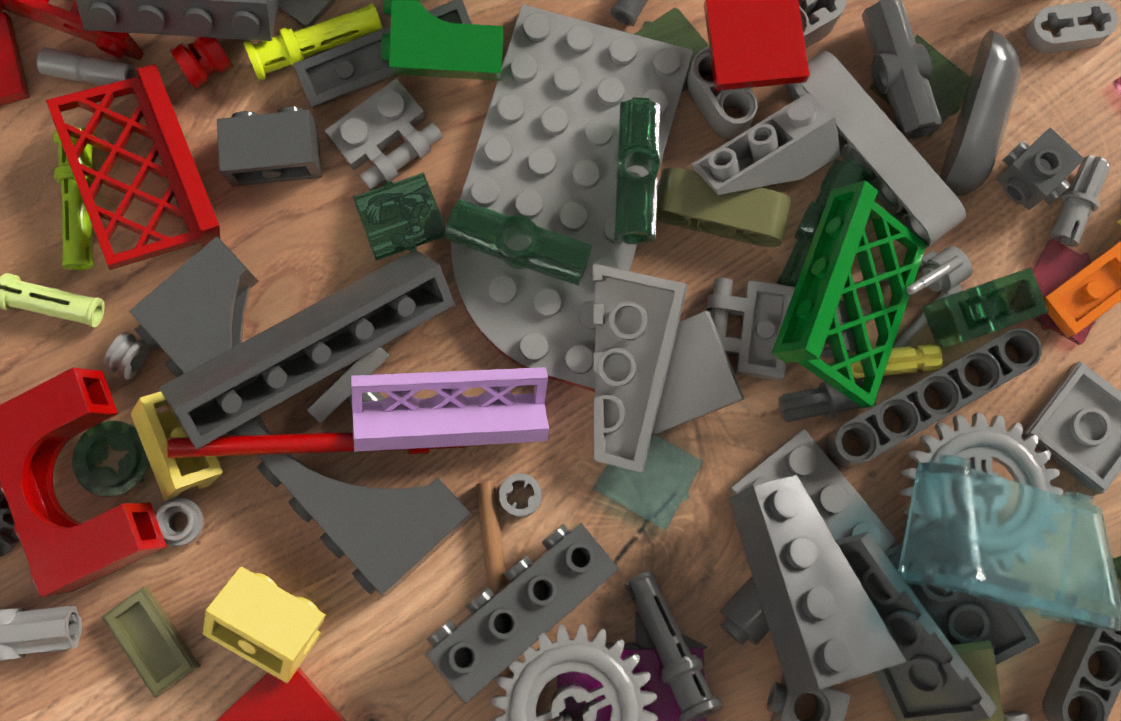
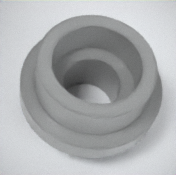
[155,498,204,546]

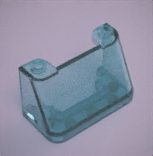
[898,455,1121,631]

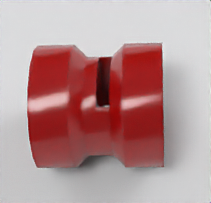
[169,37,234,89]

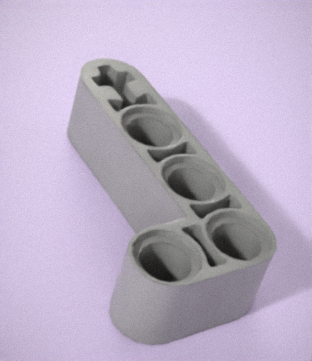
[686,0,846,140]

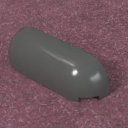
[940,30,1021,196]

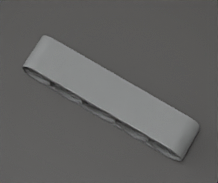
[786,51,966,248]

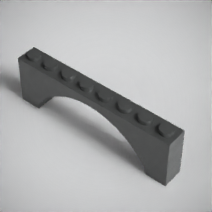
[129,236,473,595]

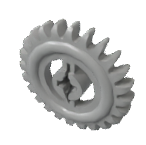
[899,412,1063,571]
[490,624,658,721]

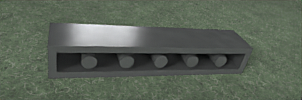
[159,250,455,449]

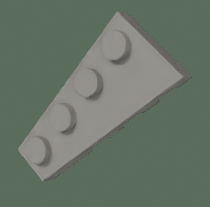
[593,263,688,473]

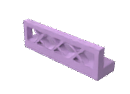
[351,367,549,452]

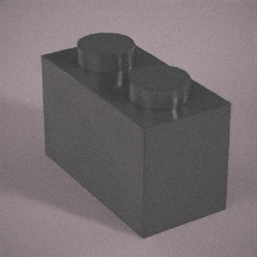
[217,107,322,187]

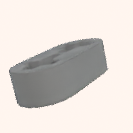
[1026,0,1118,53]

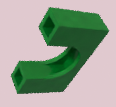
[381,0,504,81]

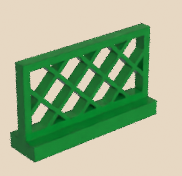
[771,180,927,408]

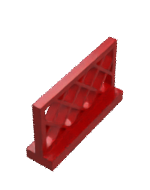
[46,64,220,271]

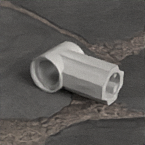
[0,606,82,661]

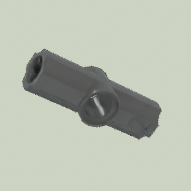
[862,0,943,140]

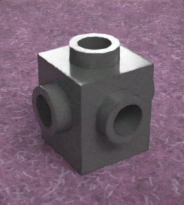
[996,127,1085,210]

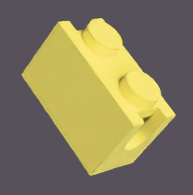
[130,391,223,501]
[203,566,326,683]

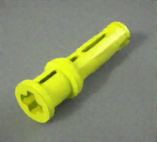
[243,3,383,81]

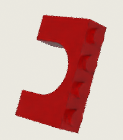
[0,367,167,598]

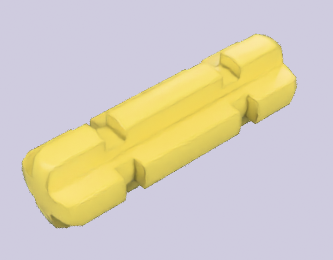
[848,344,943,379]

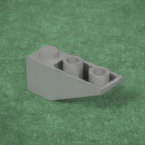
[692,93,841,195]

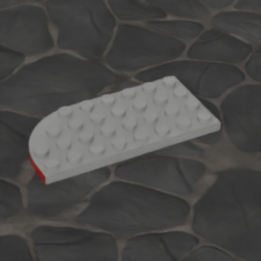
[451,4,693,392]

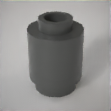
[720,577,770,645]

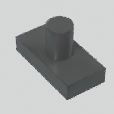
[307,347,390,423]

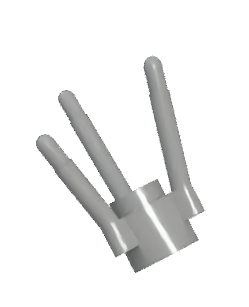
[861,246,973,348]

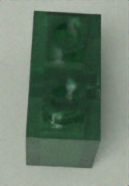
[922,267,1048,350]

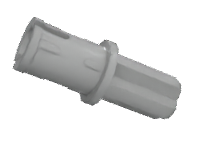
[1049,155,1110,247]

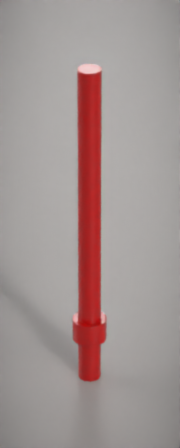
[167,432,466,458]

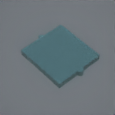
[593,433,703,530]

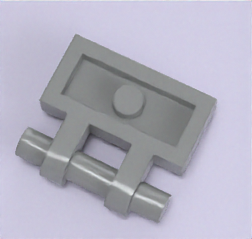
[324,78,443,190]
[706,278,795,381]

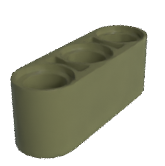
[651,168,791,247]

